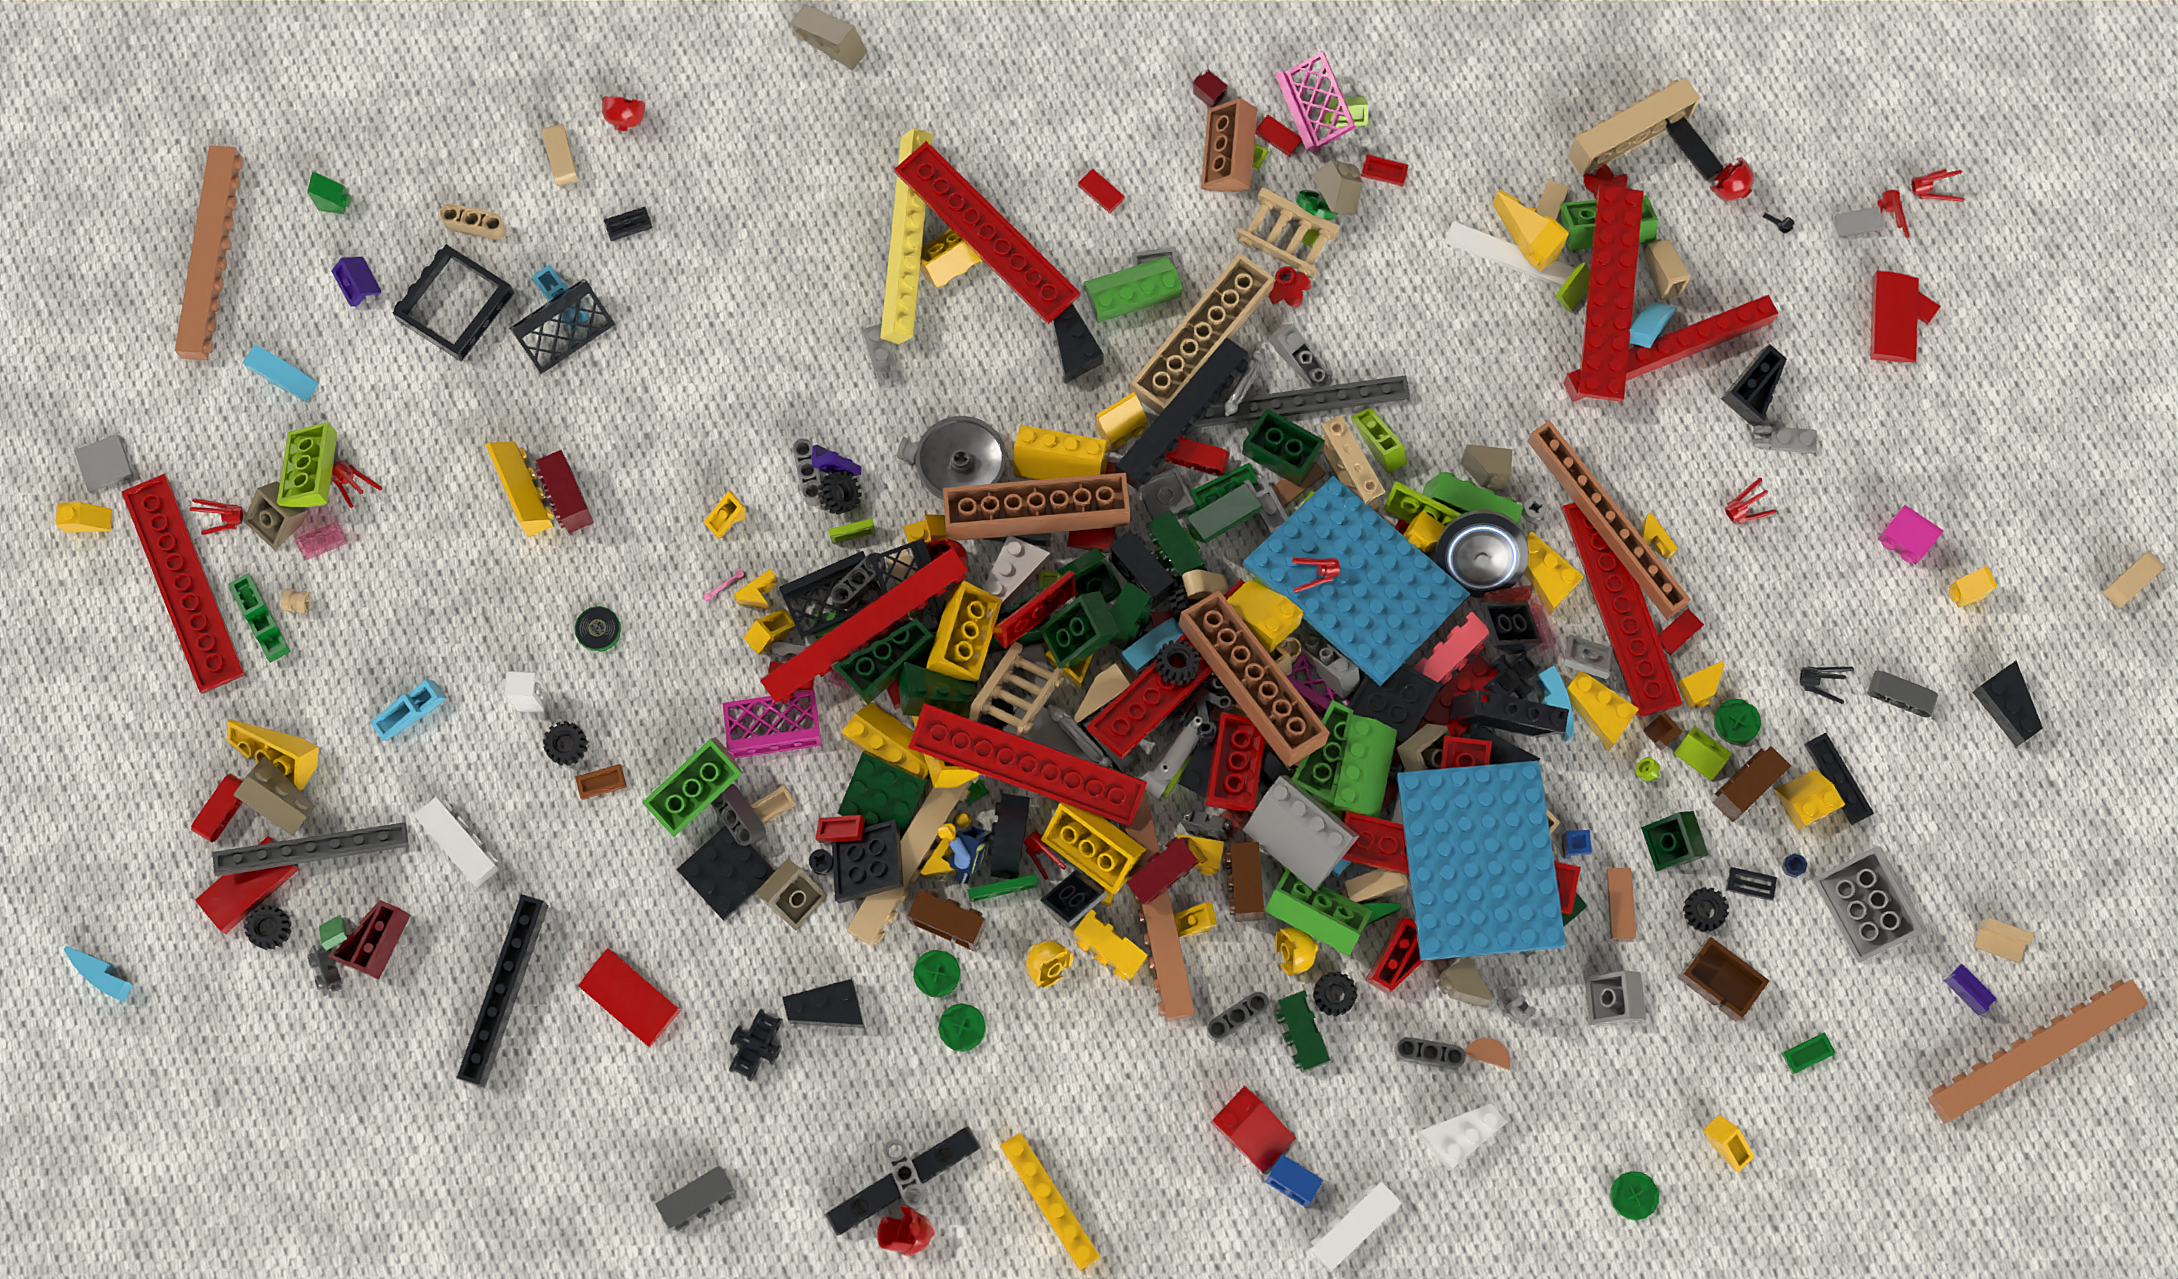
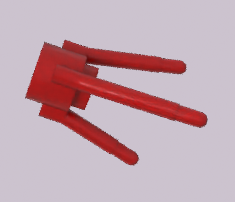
[1911,169,1965,202]
[1874,190,1910,238]
[332,460,382,508]
[1725,478,1777,524]
[190,498,243,535]
[1292,557,1340,593]
[1024,830,1066,880]

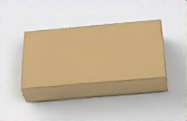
[1537,180,1569,220]
[750,784,797,825]

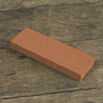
[1272,462,1326,508]
[1606,868,1636,939]

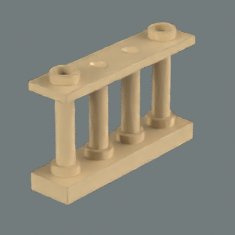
[1237,187,1340,278]
[1321,415,1385,511]
[969,642,1065,737]

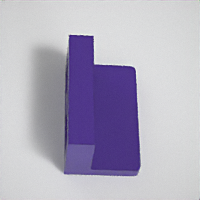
[331,257,382,307]
[1944,964,1997,1016]

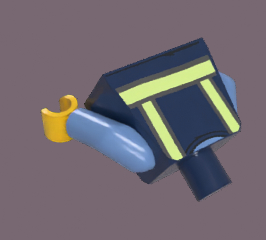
[938,813,991,883]

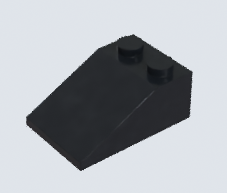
[1479,601,1542,654]
[1178,719,1218,798]
[1040,870,1107,928]

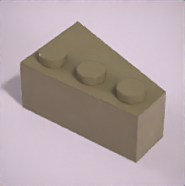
[790,4,868,71]
[234,756,315,836]

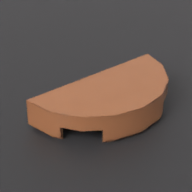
[1465,1038,1510,1070]

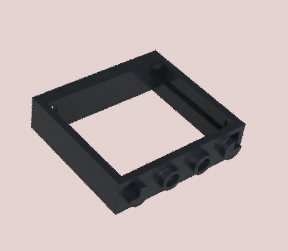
[392,244,514,362]
[1449,690,1569,738]

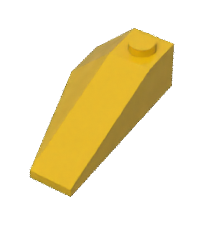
[1493,189,1569,272]
[226,719,319,792]

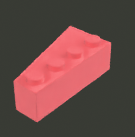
[1413,611,1489,686]

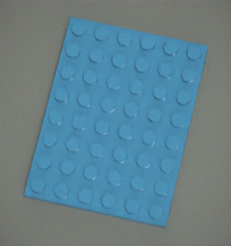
[1242,476,1470,686]
[1397,761,1566,960]

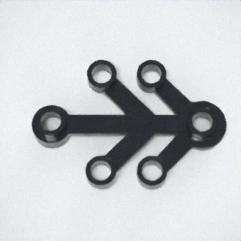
[1172,674,1233,743]

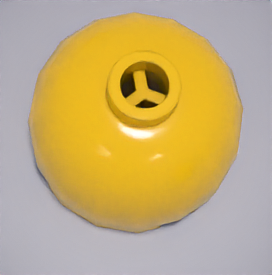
[1275,927,1318,976]
[1025,940,1073,988]

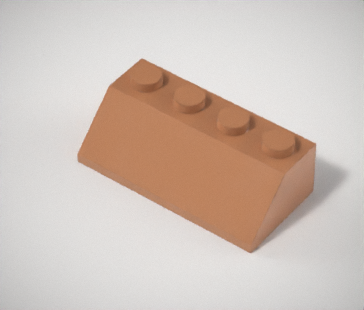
[1201,98,1258,193]

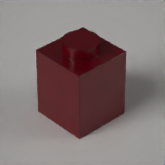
[1193,69,1228,108]

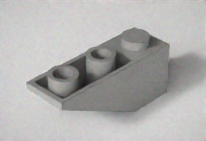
[1267,324,1331,388]
[1300,635,1361,699]

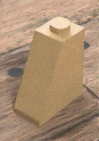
[1644,239,1691,300]
[1340,869,1408,905]

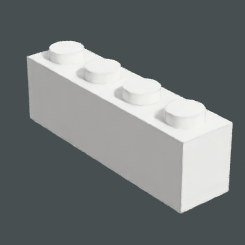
[414,796,499,888]
[1310,1181,1402,1272]

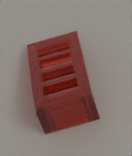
[1482,585,1533,602]

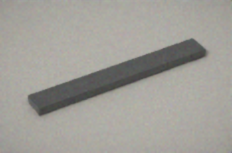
[212,822,409,877]

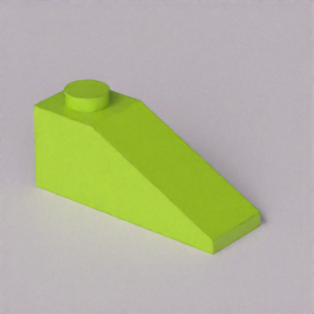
[1351,407,1407,474]

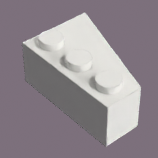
[983,536,1051,611]
[1417,1104,1507,1171]

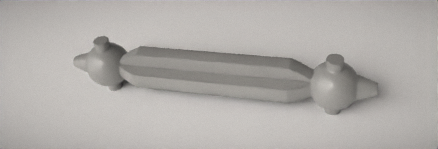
[1225,348,1265,417]
[1048,705,1114,769]

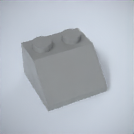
[1585,970,1646,1025]

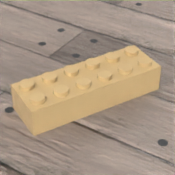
[1568,78,1701,177]

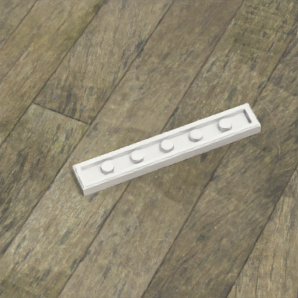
[1444,221,1575,288]

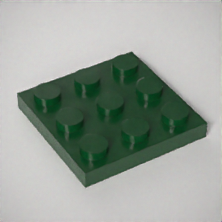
[837,750,928,841]

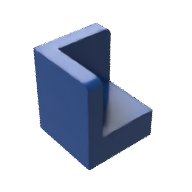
[1561,830,1592,859]

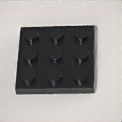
[1347,663,1442,744]
[832,819,904,904]
[676,825,775,921]

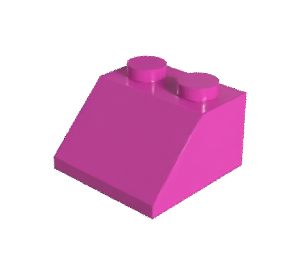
[1878,505,1944,565]

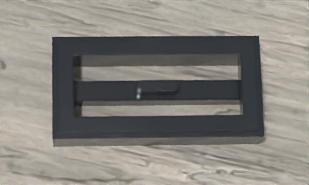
[603,206,653,241]
[1726,867,1777,901]

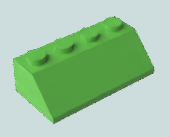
[1560,195,1658,250]
[1083,256,1183,323]
[1332,715,1397,818]
[642,737,743,837]
[1264,868,1373,956]

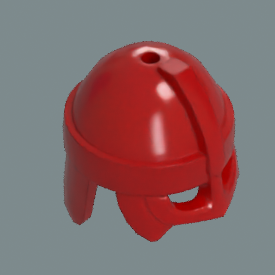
[877,1205,935,1256]

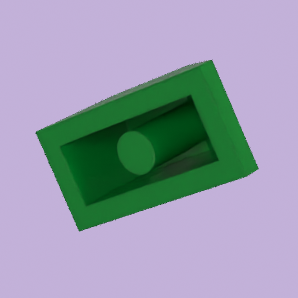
[307,172,351,214]

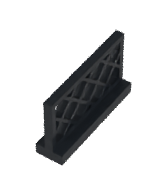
[509,279,616,374]
[870,538,946,633]
[779,551,883,639]

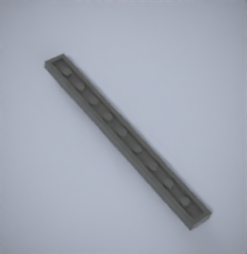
[1193,375,1410,429]

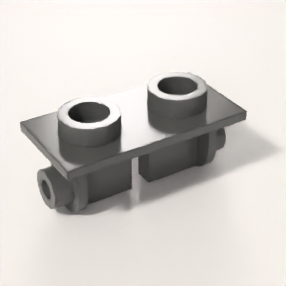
[1180,810,1232,841]
[308,945,342,996]

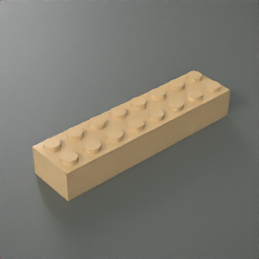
[1130,252,1275,415]

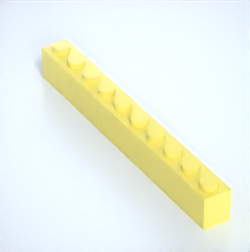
[880,128,933,345]

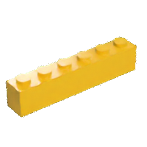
[1000,1132,1100,1271]

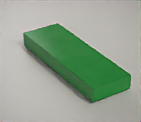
[1190,462,1258,505]
[967,874,1039,902]

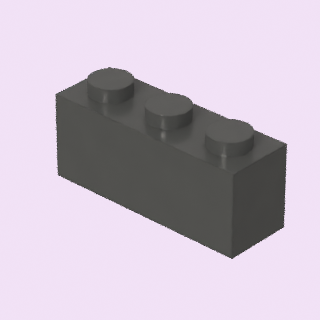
[655,1166,736,1232]

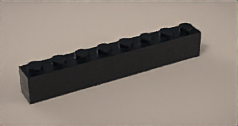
[1116,337,1249,490]
[456,894,549,1088]

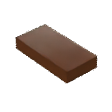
[575,764,627,800]

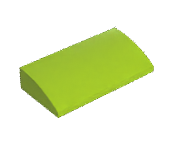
[277,422,337,507]
[1383,481,1461,527]

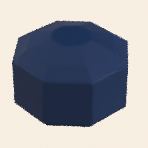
[1782,853,1807,878]

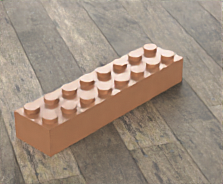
[943,473,1130,541]
[1178,591,1330,768]

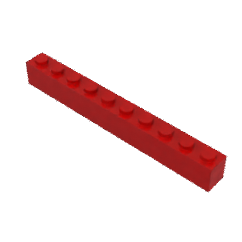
[1563,294,1779,402]
[760,547,968,704]

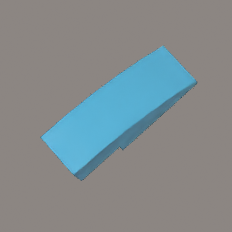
[531,264,590,331]
[1629,301,1676,348]
[242,345,318,402]
[1121,617,1184,675]
[1535,666,1573,742]
[370,680,447,741]
[64,946,133,1002]

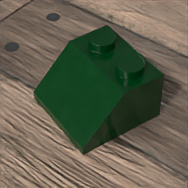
[1057,547,1122,603]
[1641,811,1709,872]

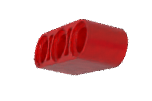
[1165,438,1230,476]
[191,773,243,843]

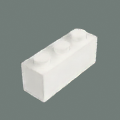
[502,671,548,713]

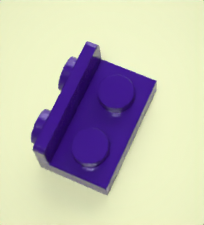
[811,445,862,477]

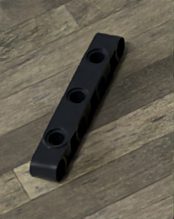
[825,1126,981,1236]

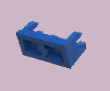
[1265,1154,1323,1208]

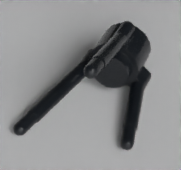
[1799,666,1854,704]

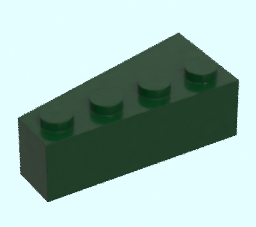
[833,619,935,705]

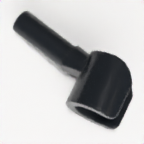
[1763,212,1795,234]

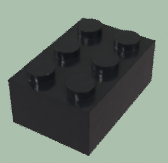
[1108,529,1175,610]

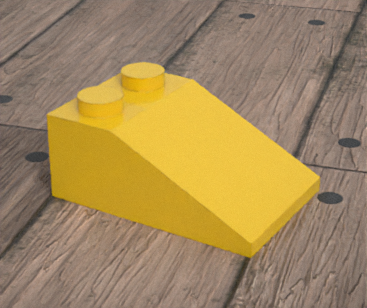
[1227,580,1304,653]

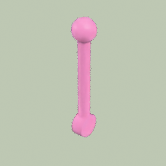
[703,570,744,601]

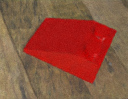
[1211,1085,1296,1173]

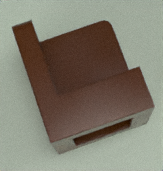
[1643,711,1683,751]

